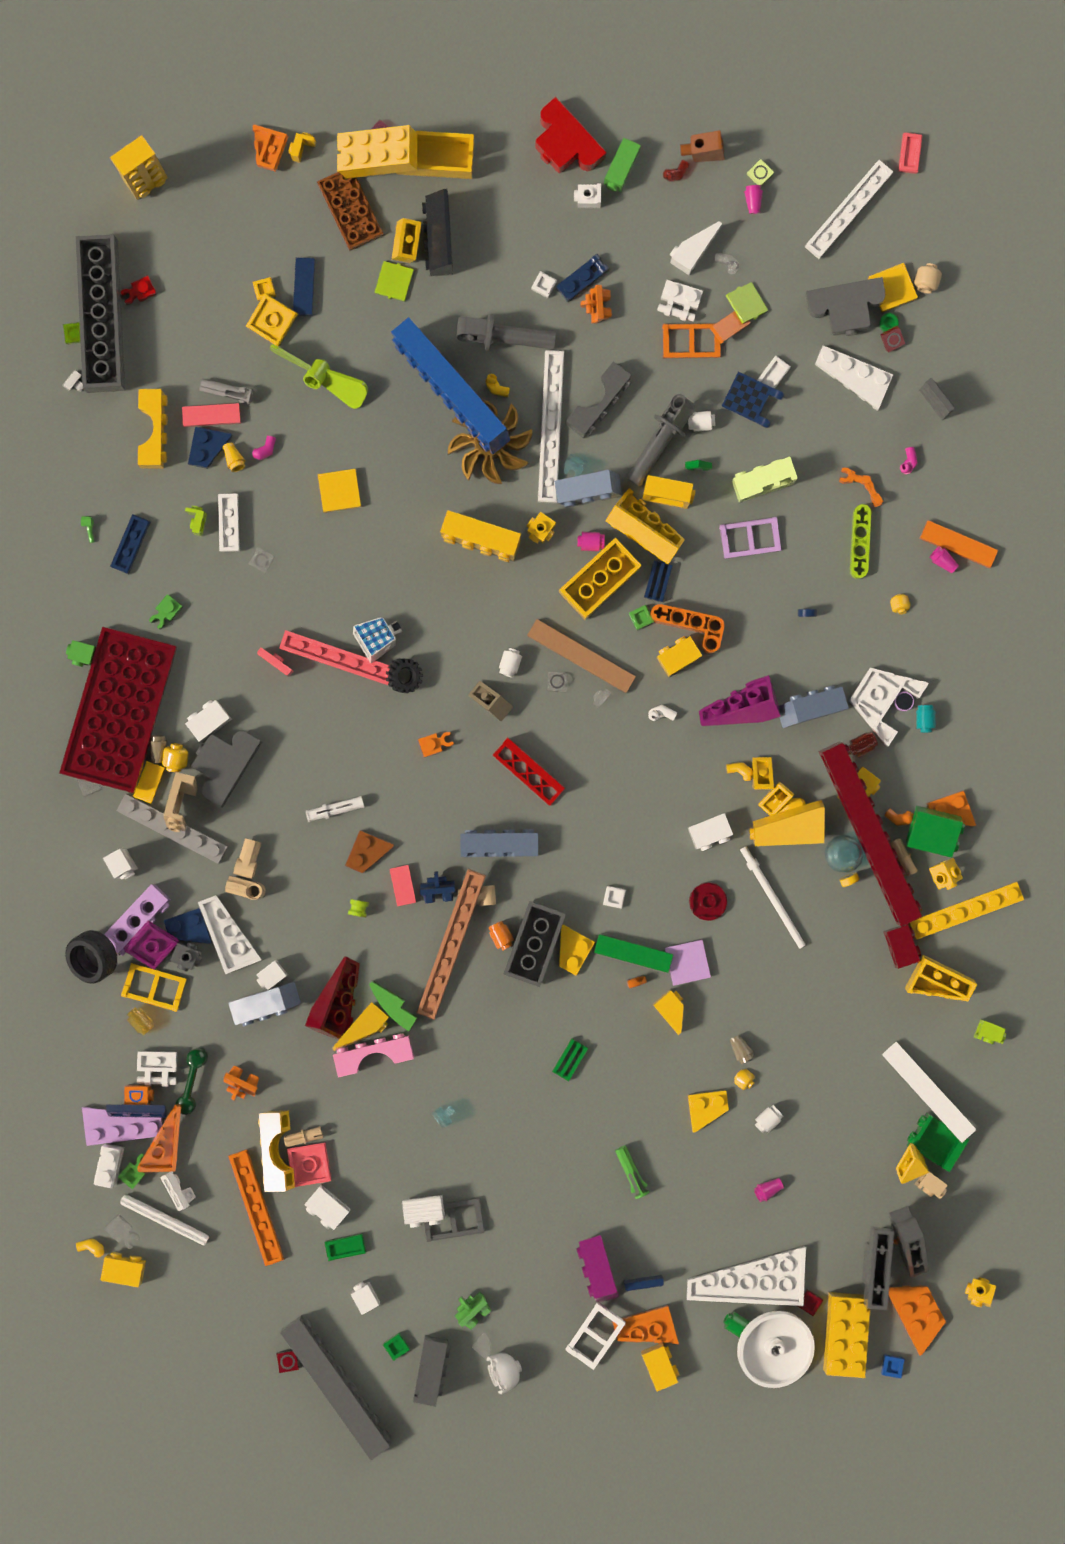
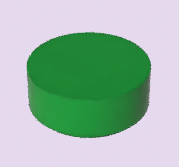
[879,313,899,332]

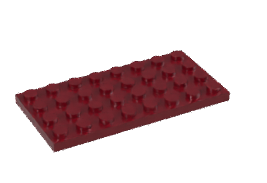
[59,627,177,794]

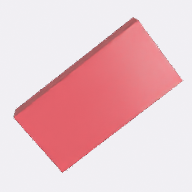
[898,133,922,174]
[390,865,416,906]

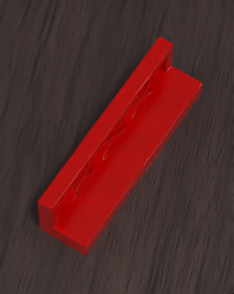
[492,737,565,806]

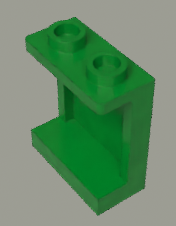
[907,1113,970,1172]

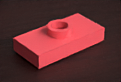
[257,648,294,677]

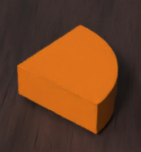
[627,975,647,988]

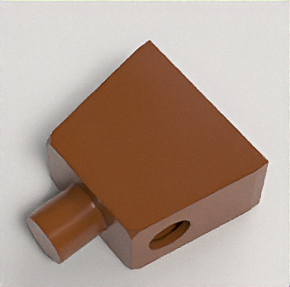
[680,130,725,162]

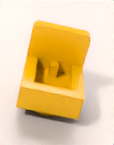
[289,132,316,163]

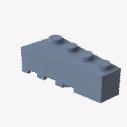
[460,829,538,857]

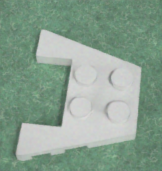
[849,668,929,747]

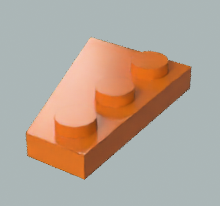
[612,1305,679,1344]

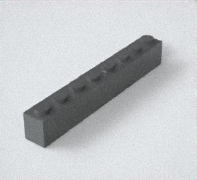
[280,1316,391,1460]

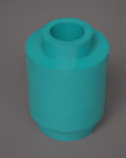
[916,705,936,733]

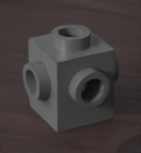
[170,942,202,972]

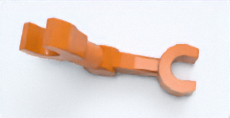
[839,467,883,508]

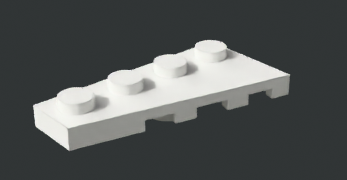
[815,345,893,411]
[198,895,261,974]

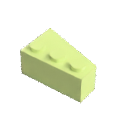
[732,457,797,503]

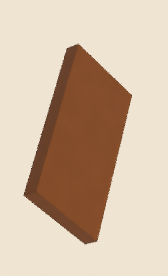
[317,172,384,251]

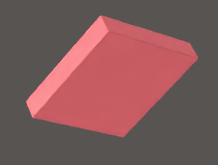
[287,1142,332,1187]

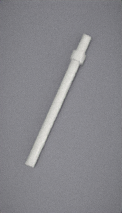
[740,846,806,949]

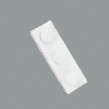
[218,494,240,552]

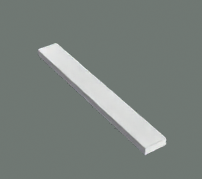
[538,350,564,503]

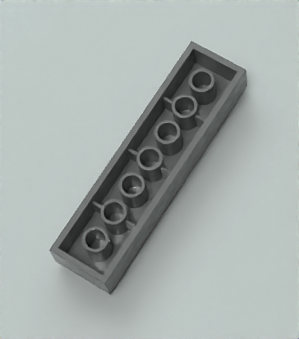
[76,234,125,393]

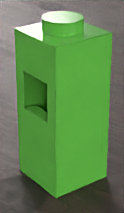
[604,138,641,192]

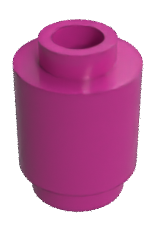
[577,532,605,551]

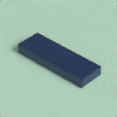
[293,257,315,316]
[110,514,151,575]
[106,1104,167,1118]

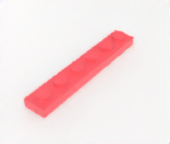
[279,630,389,685]

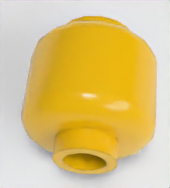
[162,743,188,772]

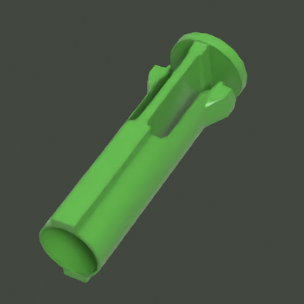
[615,1145,650,1199]

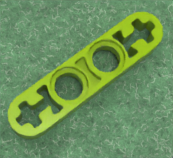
[850,504,871,579]

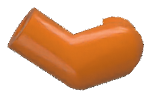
[884,808,913,826]

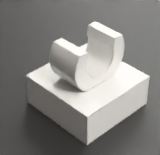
[62,370,83,392]

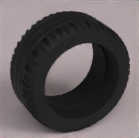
[65,930,118,984]

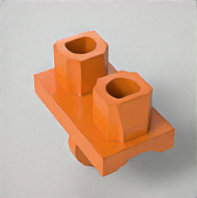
[580,285,612,324]
[223,1066,259,1101]

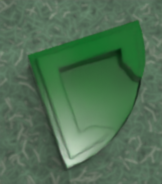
[685,460,712,471]

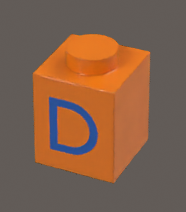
[124,1085,154,1105]

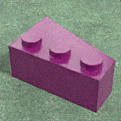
[576,1235,619,1303]

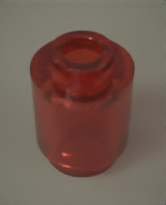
[848,732,878,758]

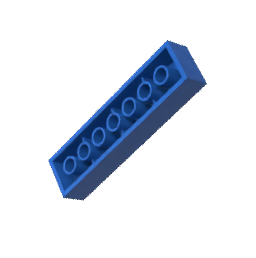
[391,317,510,454]

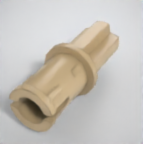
[891,838,918,876]
[284,1126,323,1147]

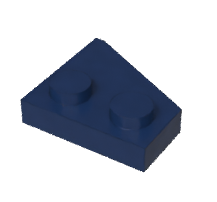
[188,427,232,469]
[163,908,213,944]

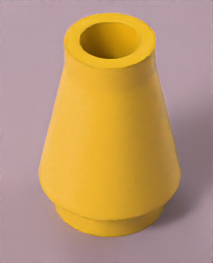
[223,442,245,472]

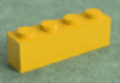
[606,488,685,564]

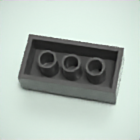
[504,901,566,987]

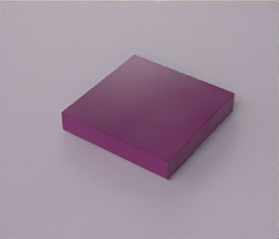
[123,920,179,970]

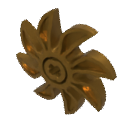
[448,400,533,484]

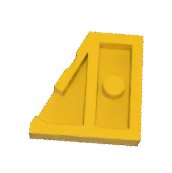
[559,924,595,976]
[688,1090,729,1132]

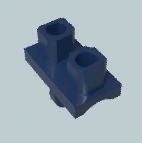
[420,871,455,904]

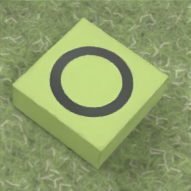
[747,159,774,186]

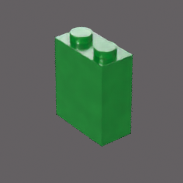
[906,805,965,858]

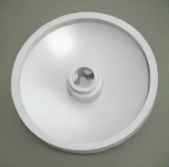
[737,1311,815,1388]

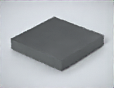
[919,378,954,420]

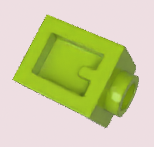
[185,505,207,536]

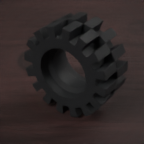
[386,658,423,693]

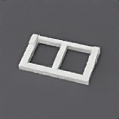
[565,1302,626,1370]

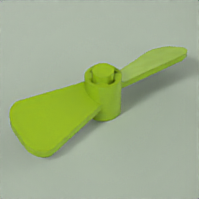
[270,344,368,409]

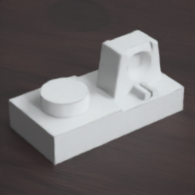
[160,1171,196,1211]

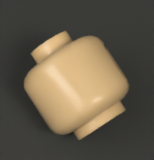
[914,263,942,294]

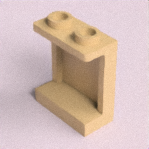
[163,772,198,832]

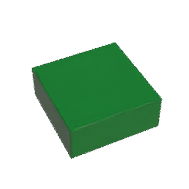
[383,1333,410,1361]

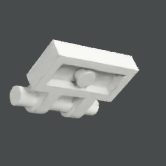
[657,280,703,322]
[137,1051,177,1087]

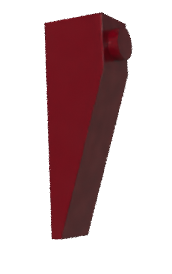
[305,956,360,1040]

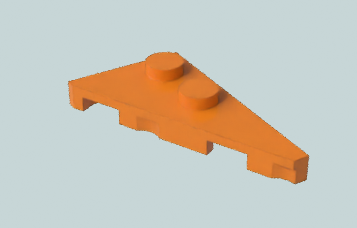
[137,1104,181,1172]

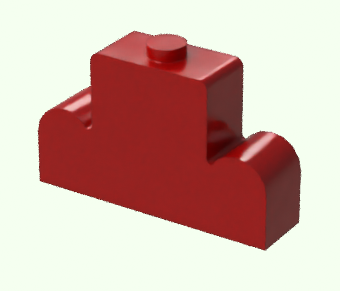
[535,97,606,173]

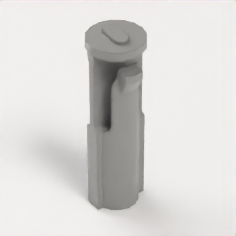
[199,379,254,404]

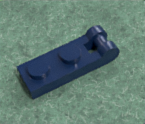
[556,254,610,302]

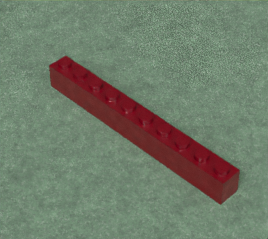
[818,742,922,927]

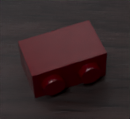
[883,924,921,969]

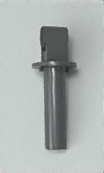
[456,314,556,351]
[626,394,695,486]

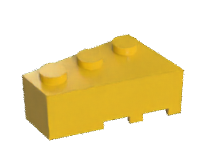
[905,954,977,1001]

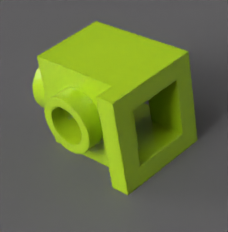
[974,1019,1006,1045]

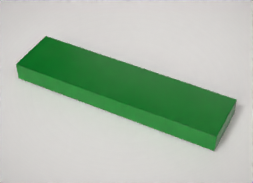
[594,934,674,973]

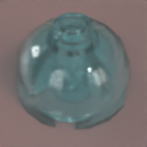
[825,835,864,873]

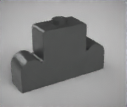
[806,277,885,336]
[192,731,262,807]
[889,1206,929,1278]
[862,1227,894,1310]

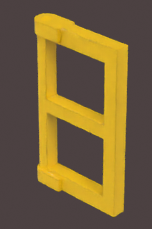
[121,963,187,1012]

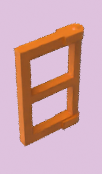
[662,323,720,358]

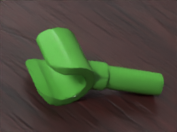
[81,516,94,543]

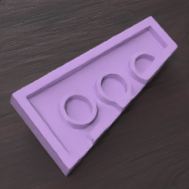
[82,1107,163,1146]

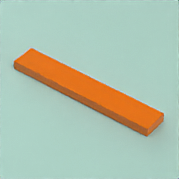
[228,1149,284,1266]

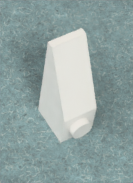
[670,221,722,275]

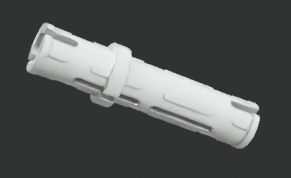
[306,796,364,822]

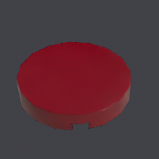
[689,882,728,921]

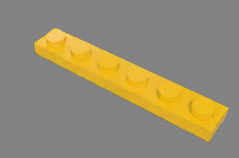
[909,882,1024,940]

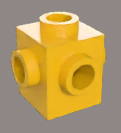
[526,512,556,544]
[929,857,963,890]
[965,1277,996,1308]

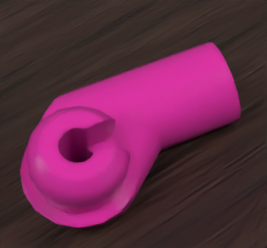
[252,436,276,460]

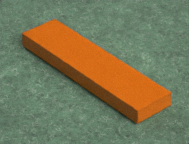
[919,520,998,568]

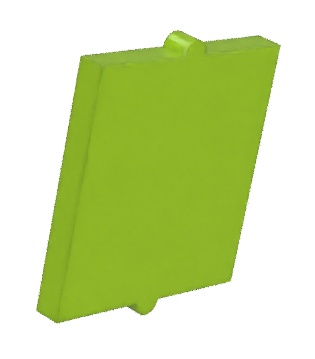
[374,261,414,302]
[726,282,768,324]

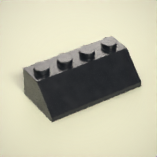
[422,189,453,276]

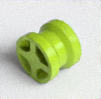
[348,899,369,918]

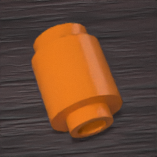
[489,921,514,951]

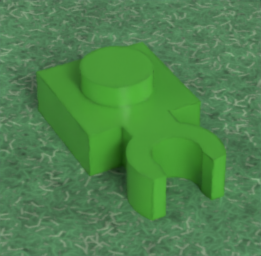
[149,594,183,630]
[118,1154,145,1189]

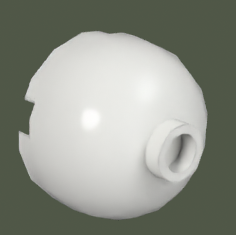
[487,1353,522,1394]

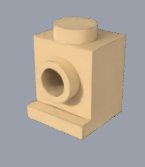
[915,1172,948,1199]

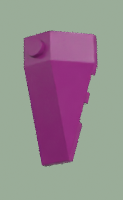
[699,675,781,726]

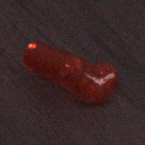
[663,160,690,182]

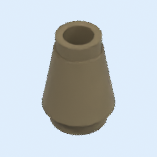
[149,735,167,763]
[730,1035,754,1065]

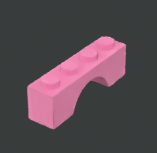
[333,1033,415,1077]

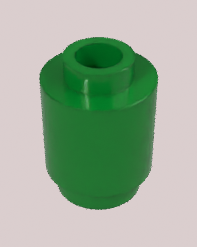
[723,1312,750,1338]

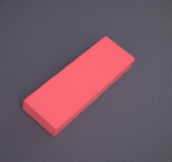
[182,403,241,427]

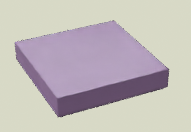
[665,940,711,986]

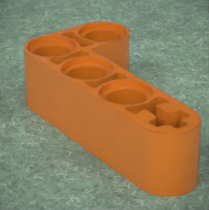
[650,604,724,654]

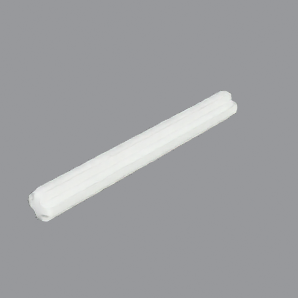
[120,1194,209,1245]

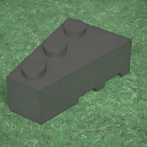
[413,1336,451,1407]

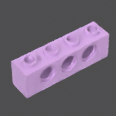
[104,884,171,956]

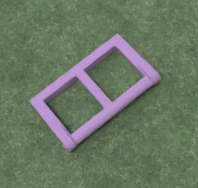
[719,517,781,559]

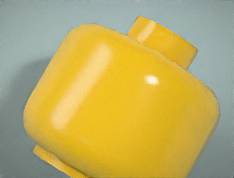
[890,594,911,615]
[734,1069,755,1090]

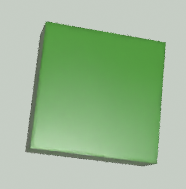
[628,605,654,630]

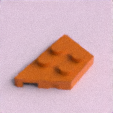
[888,1286,946,1355]

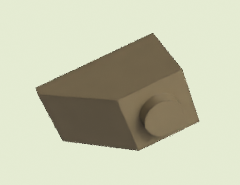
[468,681,513,721]

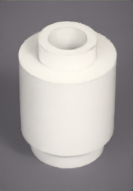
[688,411,715,431]
[499,648,522,678]
[755,1105,784,1133]

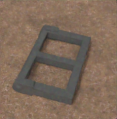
[424,1198,485,1242]

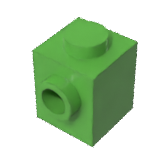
[66,640,96,667]

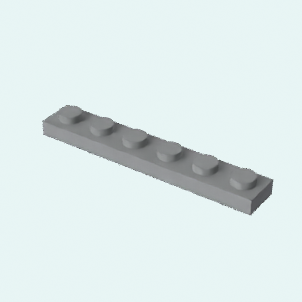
[116,794,228,864]

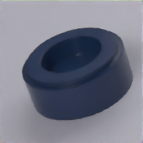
[798,609,817,617]

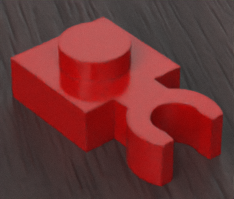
[120,275,157,305]

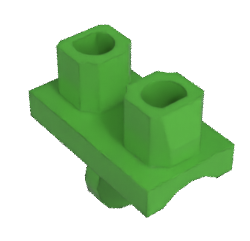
[455,1292,491,1329]

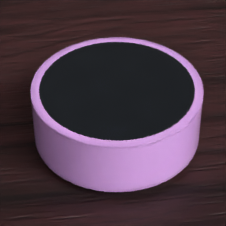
[894,692,914,711]

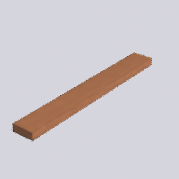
[417,869,486,1020]

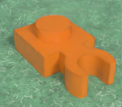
[418,732,454,758]

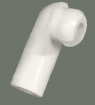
[648,705,677,721]

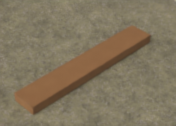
[527,619,636,693]

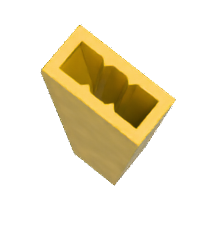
[749,800,825,846]

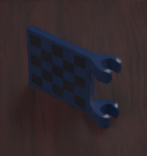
[722,371,784,428]

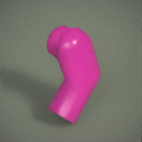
[900,447,918,474]

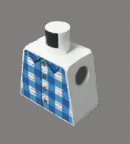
[353,618,402,663]

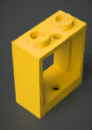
[642,475,696,509]

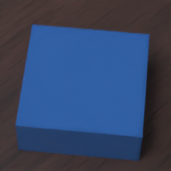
[881,1354,904,1379]

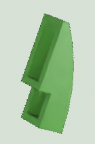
[369,980,417,1031]

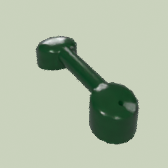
[175,1048,208,1115]

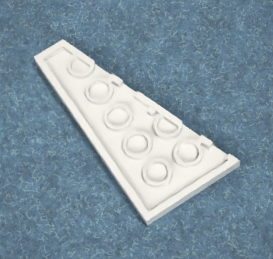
[686,1246,806,1306]

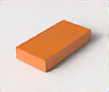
[710,311,751,344]

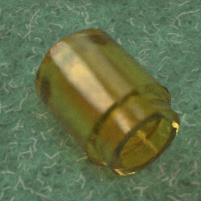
[126,1007,155,1036]

